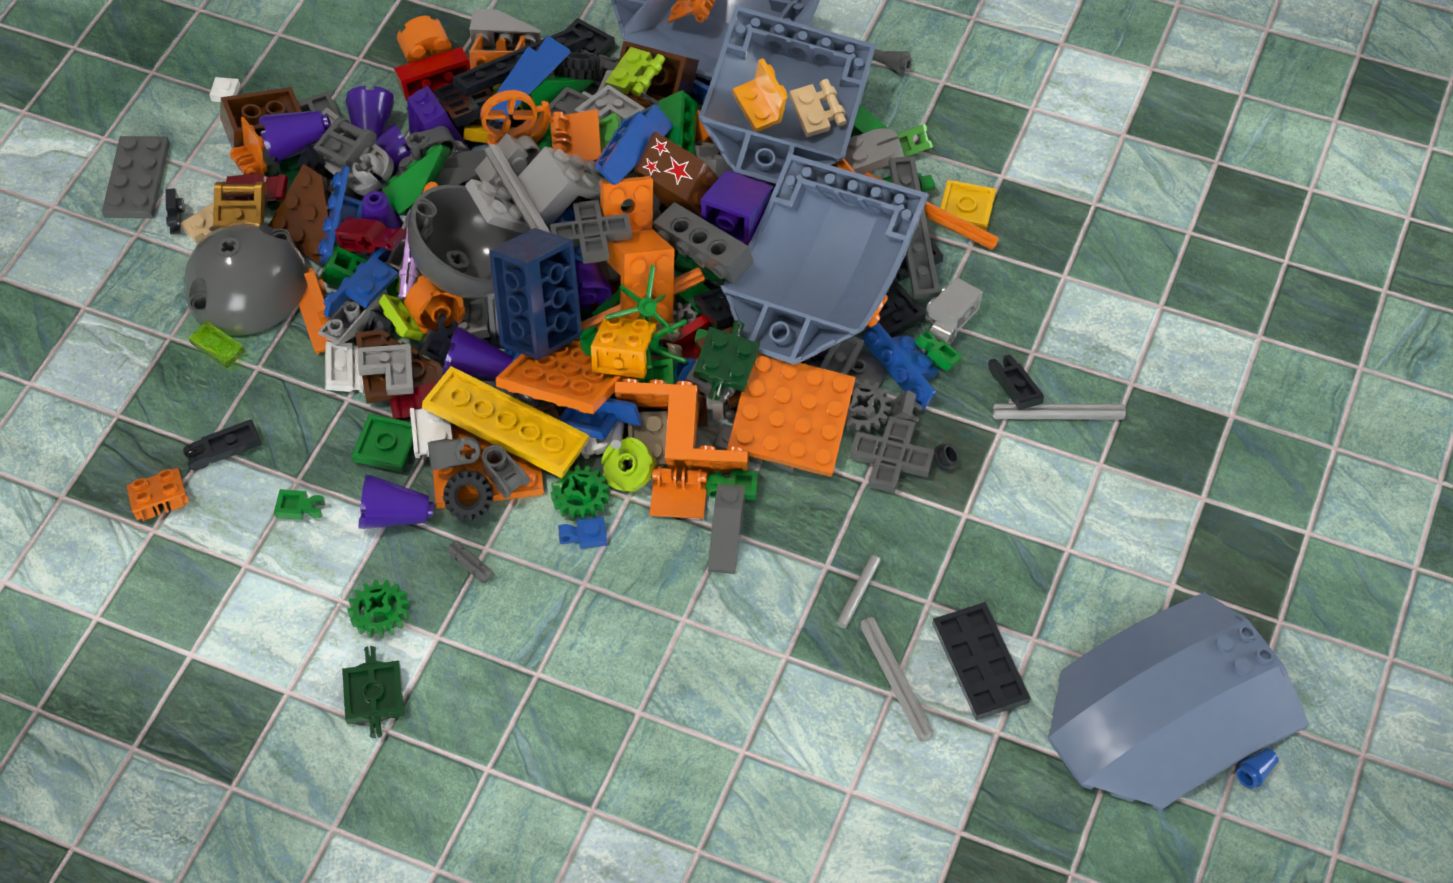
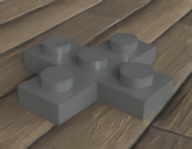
[550,200,632,264]
[849,416,934,494]

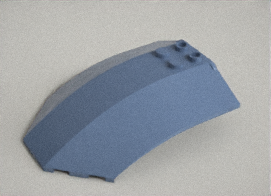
[611,0,820,80]
[698,5,876,186]
[720,154,929,365]
[1047,592,1309,811]

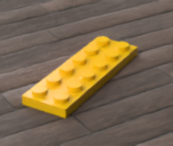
[422,366,590,478]

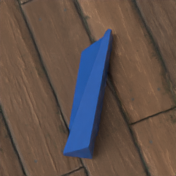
[491,35,570,122]
[594,104,673,185]

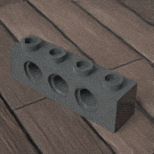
[654,202,754,283]

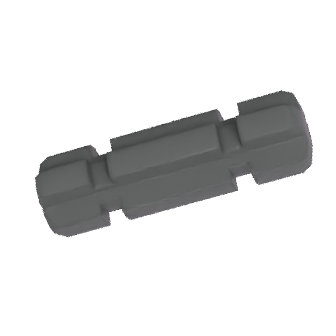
[447,541,493,583]

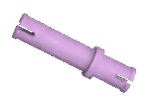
[398,228,420,301]

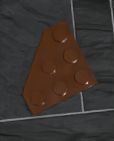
[268,164,337,266]
[355,329,443,404]

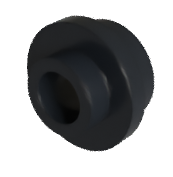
[934,444,959,470]

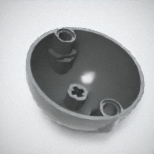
[405,185,523,298]
[184,222,308,336]

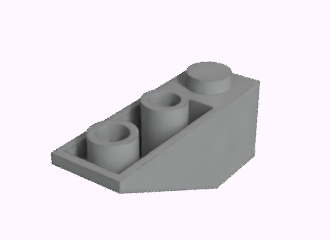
[469,9,541,48]
[318,289,388,345]

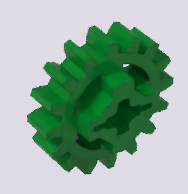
[550,465,610,521]
[347,579,410,639]

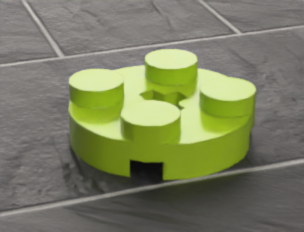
[601,437,657,493]

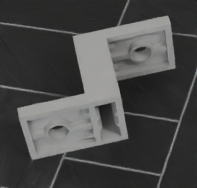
[465,146,607,233]

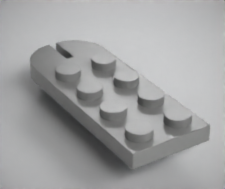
[302,108,394,195]
[845,128,904,175]

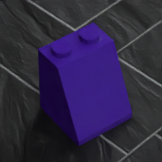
[407,86,470,151]
[701,170,773,246]

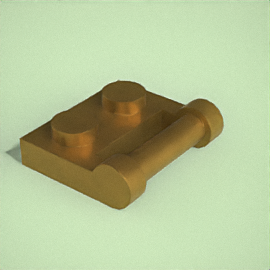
[213,182,267,227]

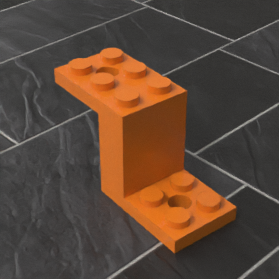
[600,176,674,325]
[615,378,749,474]

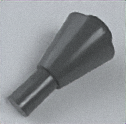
[873,49,912,75]

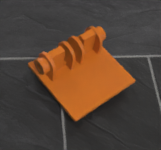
[667,0,716,23]
[550,109,602,161]
[230,117,267,175]
[649,466,708,519]
[126,468,189,521]

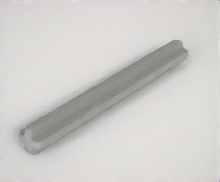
[485,144,550,232]
[993,403,1126,420]
[861,617,933,741]

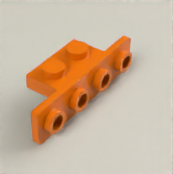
[298,268,332,354]

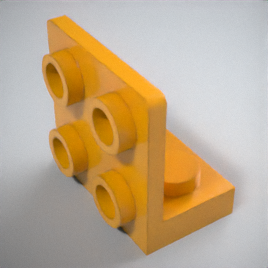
[732,58,788,132]
[591,317,656,379]

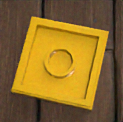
[940,180,996,231]

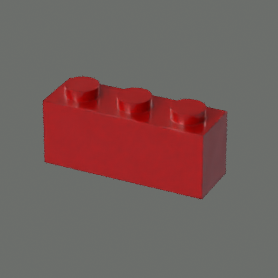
[394,47,470,101]

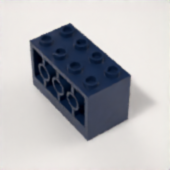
[489,228,582,360]

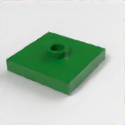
[351,413,414,473]

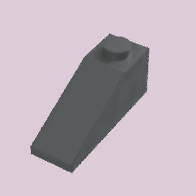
[708,484,745,574]

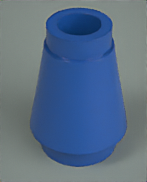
[1236,748,1279,788]

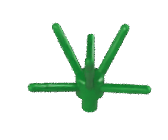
[605,265,674,334]
[645,316,687,369]

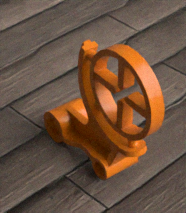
[480,90,551,145]

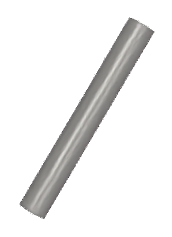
[611,421,625,449]
[836,555,881,628]

